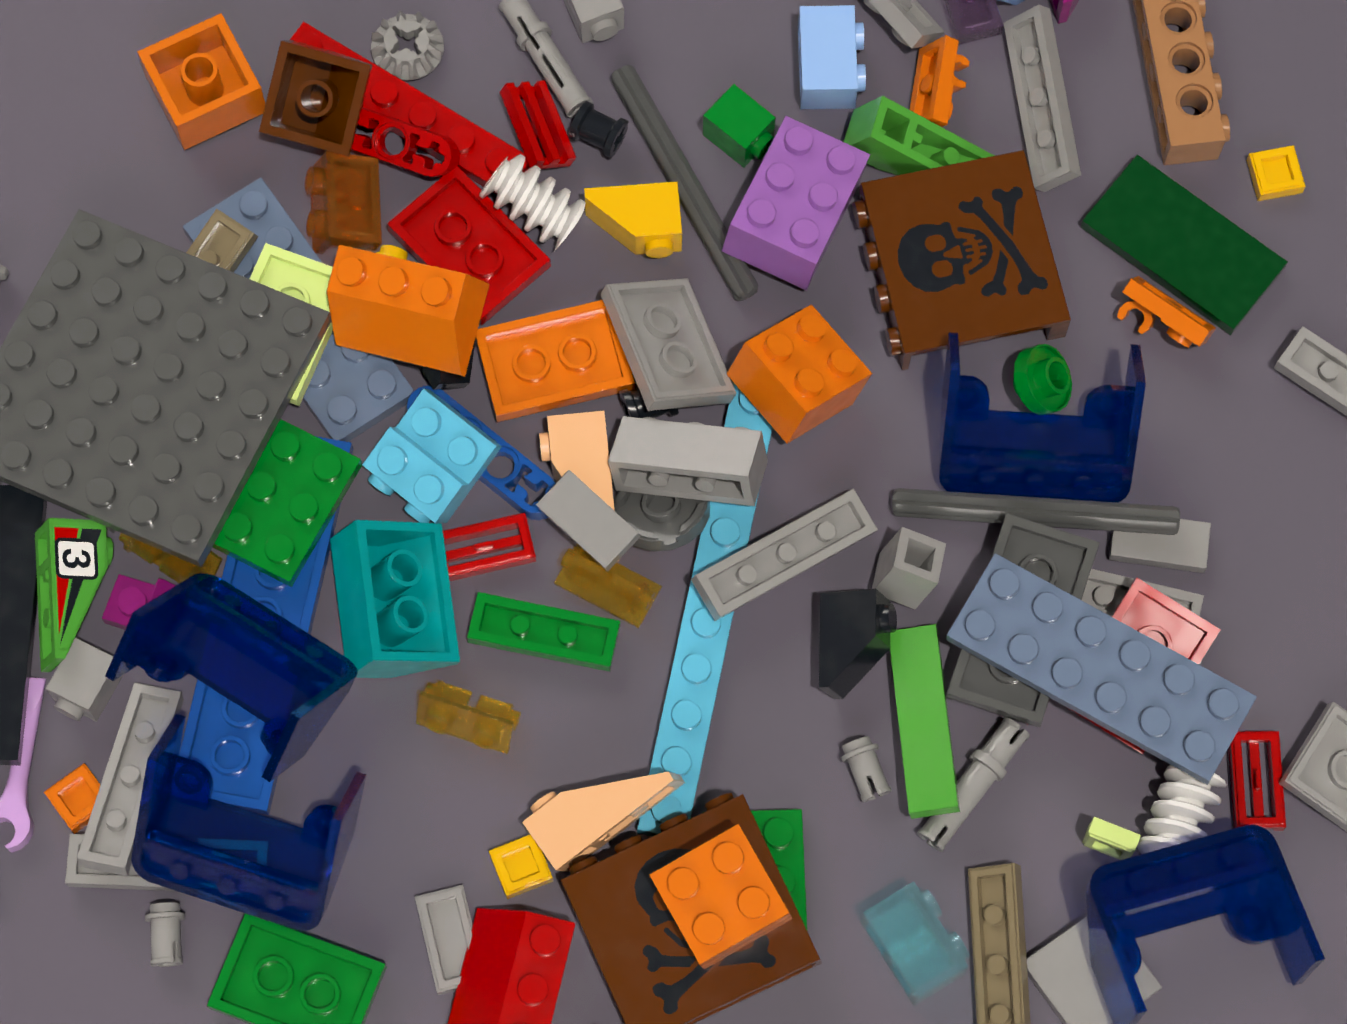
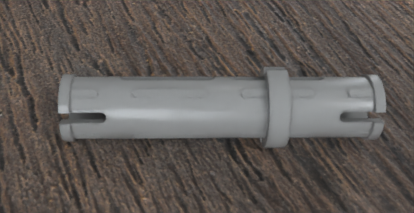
[499,0,593,118]
[917,717,1030,852]

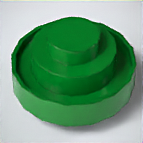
[1013,344,1072,415]

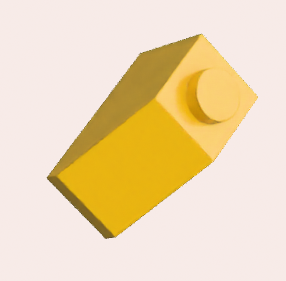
[584,181,682,258]

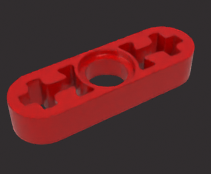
[352,107,460,177]

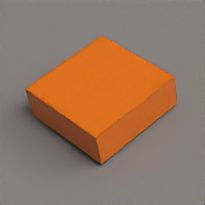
[44,763,100,834]

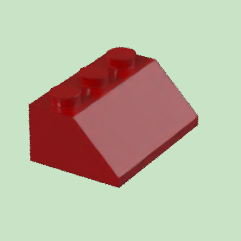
[448,908,576,1024]

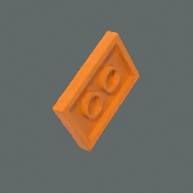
[476,300,635,422]

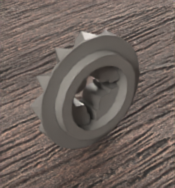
[371,10,444,81]

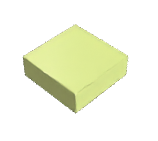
[1082,817,1141,862]

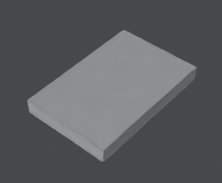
[601,278,737,411]

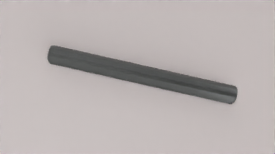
[612,65,758,301]
[892,488,1180,535]

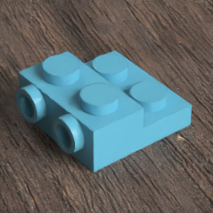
[362,389,502,523]

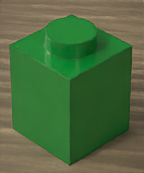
[703,84,776,168]

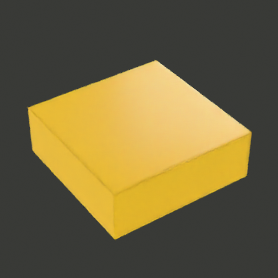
[1246,145,1306,201]
[489,834,553,899]

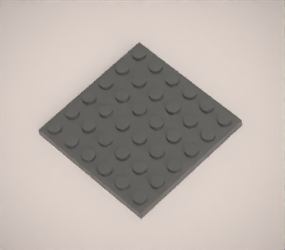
[0,209,332,568]

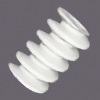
[479,154,586,251]
[1137,765,1227,877]

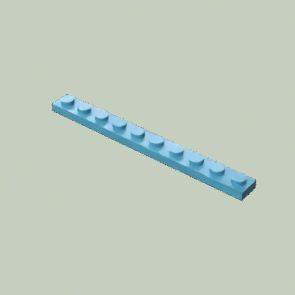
[637,382,773,837]

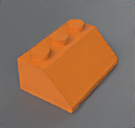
[327,245,489,377]

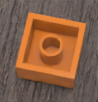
[137,13,266,150]
[727,304,873,444]
[650,824,792,970]

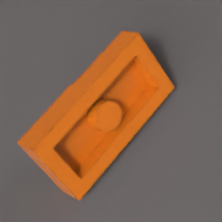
[909,35,970,127]
[1117,276,1216,348]

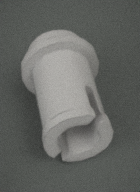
[841,736,892,802]
[145,902,185,967]

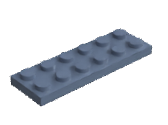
[183,177,414,442]
[946,553,1257,785]

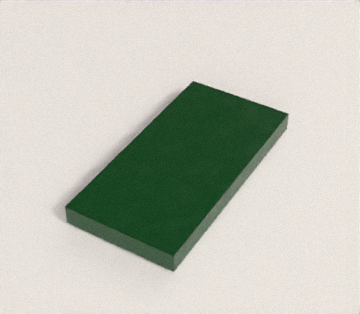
[1080,155,1288,335]

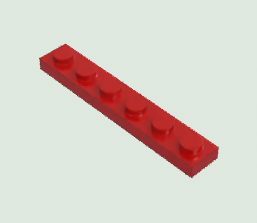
[290,21,530,195]

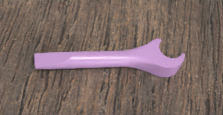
[0,677,46,853]

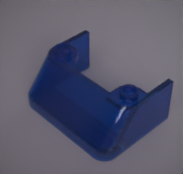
[939,332,1146,503]
[105,573,358,782]
[131,714,366,931]
[1085,825,1325,1024]

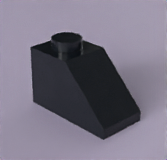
[819,589,897,699]

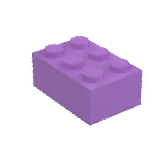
[722,116,871,291]

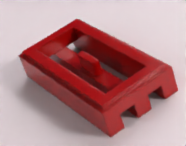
[500,80,577,169]
[443,512,536,581]
[1228,731,1286,831]

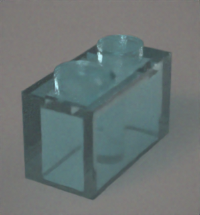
[860,881,970,1006]

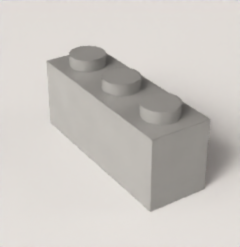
[608,416,768,506]

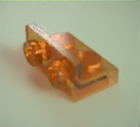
[305,151,382,254]

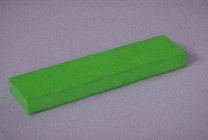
[890,624,960,819]

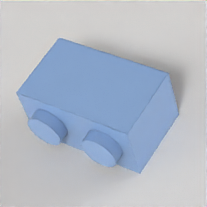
[798,5,866,110]

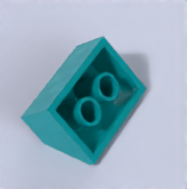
[330,520,460,678]

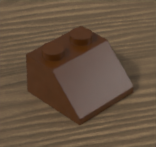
[259,40,372,156]

